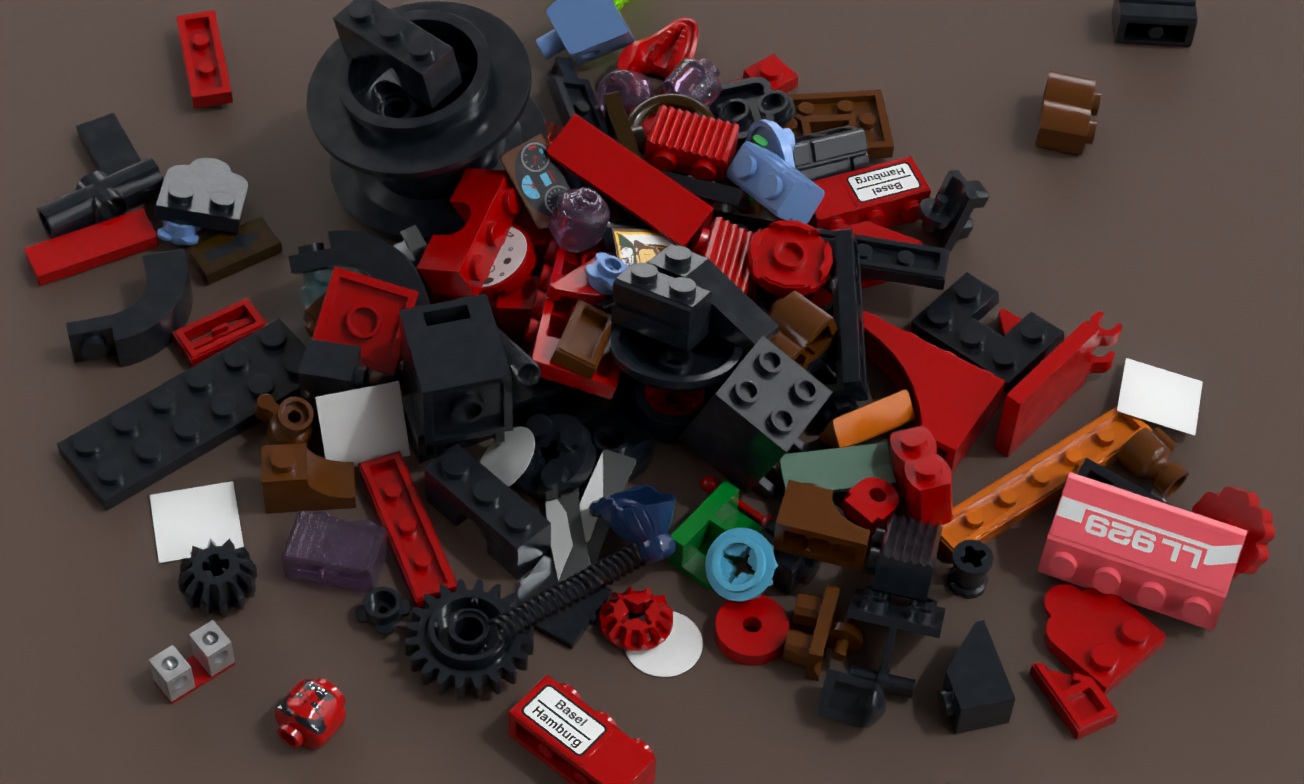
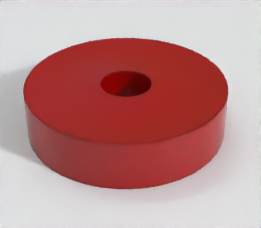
[714,595,789,666]

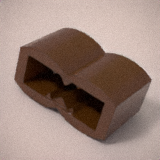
[1035,71,1102,155]
[742,291,839,370]

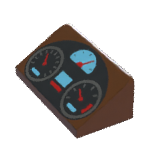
[499,133,582,231]

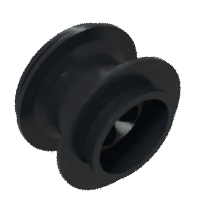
[306,1,548,246]

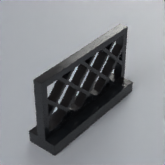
[756,228,868,402]

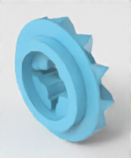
[705,528,779,602]

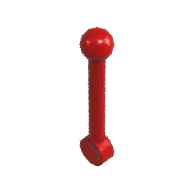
[700,475,774,528]

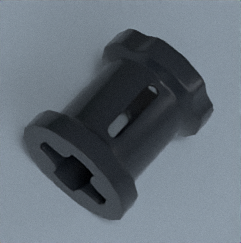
[947,540,994,599]

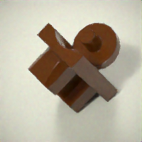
[783,585,864,681]

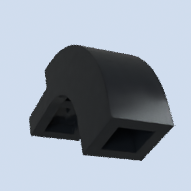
[288,230,432,306]
[66,248,193,368]

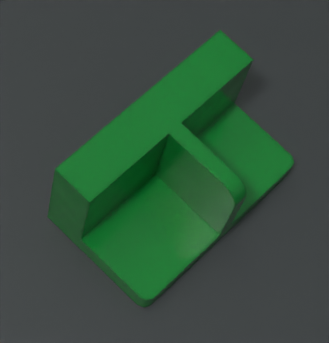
[667,480,763,590]

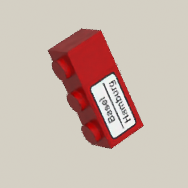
[807,156,931,230]
[509,674,657,784]

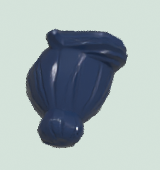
[588,485,676,563]

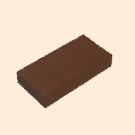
[550,299,616,380]

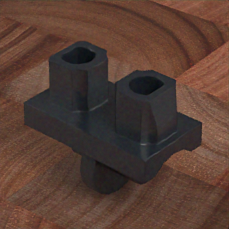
[917,170,989,252]

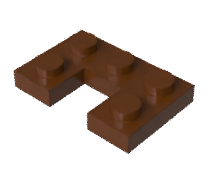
[781,89,894,159]

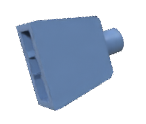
[536,0,636,64]

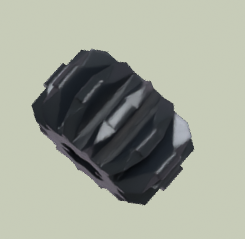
[178,538,258,618]

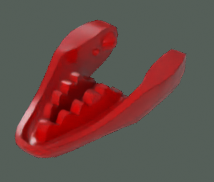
[617,17,699,94]

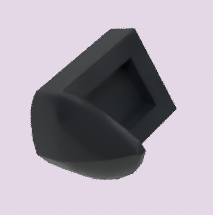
[815,668,886,729]

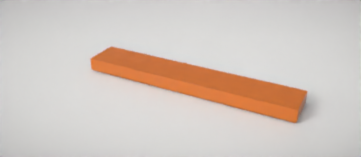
[938,406,1153,562]

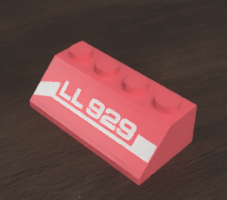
[1037,472,1248,631]

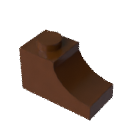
[261,443,356,514]
[773,480,871,571]

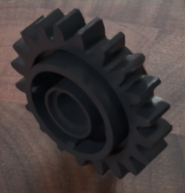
[405,579,534,700]

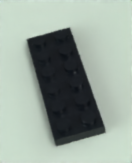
[57,318,306,511]

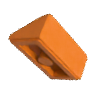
[819,390,915,448]

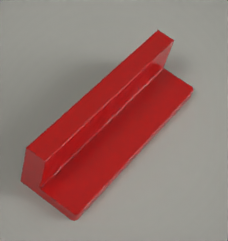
[547,114,714,247]

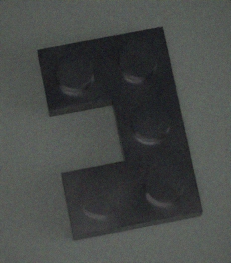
[911,272,1064,393]

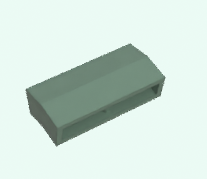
[776,442,896,506]

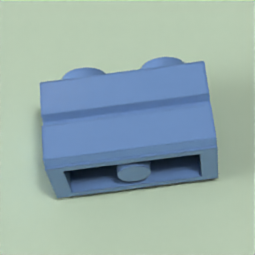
[726,141,825,224]

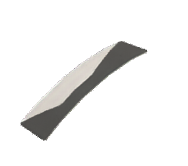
[580,450,636,565]
[545,487,591,582]

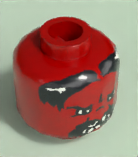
[275,678,346,750]

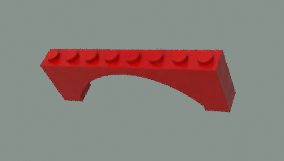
[694,252,1005,474]

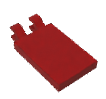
[994,311,1123,457]

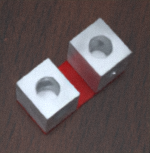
[149,620,235,704]

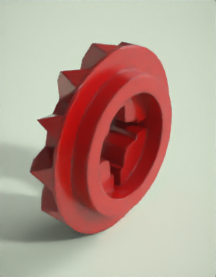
[600,585,673,651]

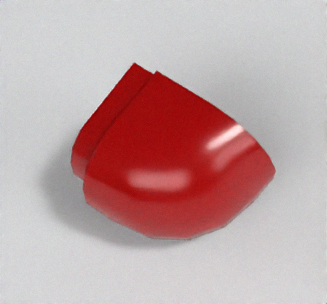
[840,477,899,538]

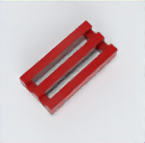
[172,298,268,367]

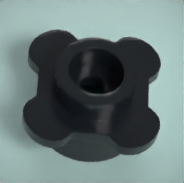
[355,587,411,636]

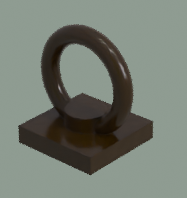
[603,91,716,176]

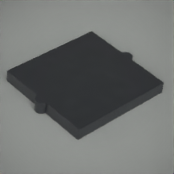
[515,555,612,649]

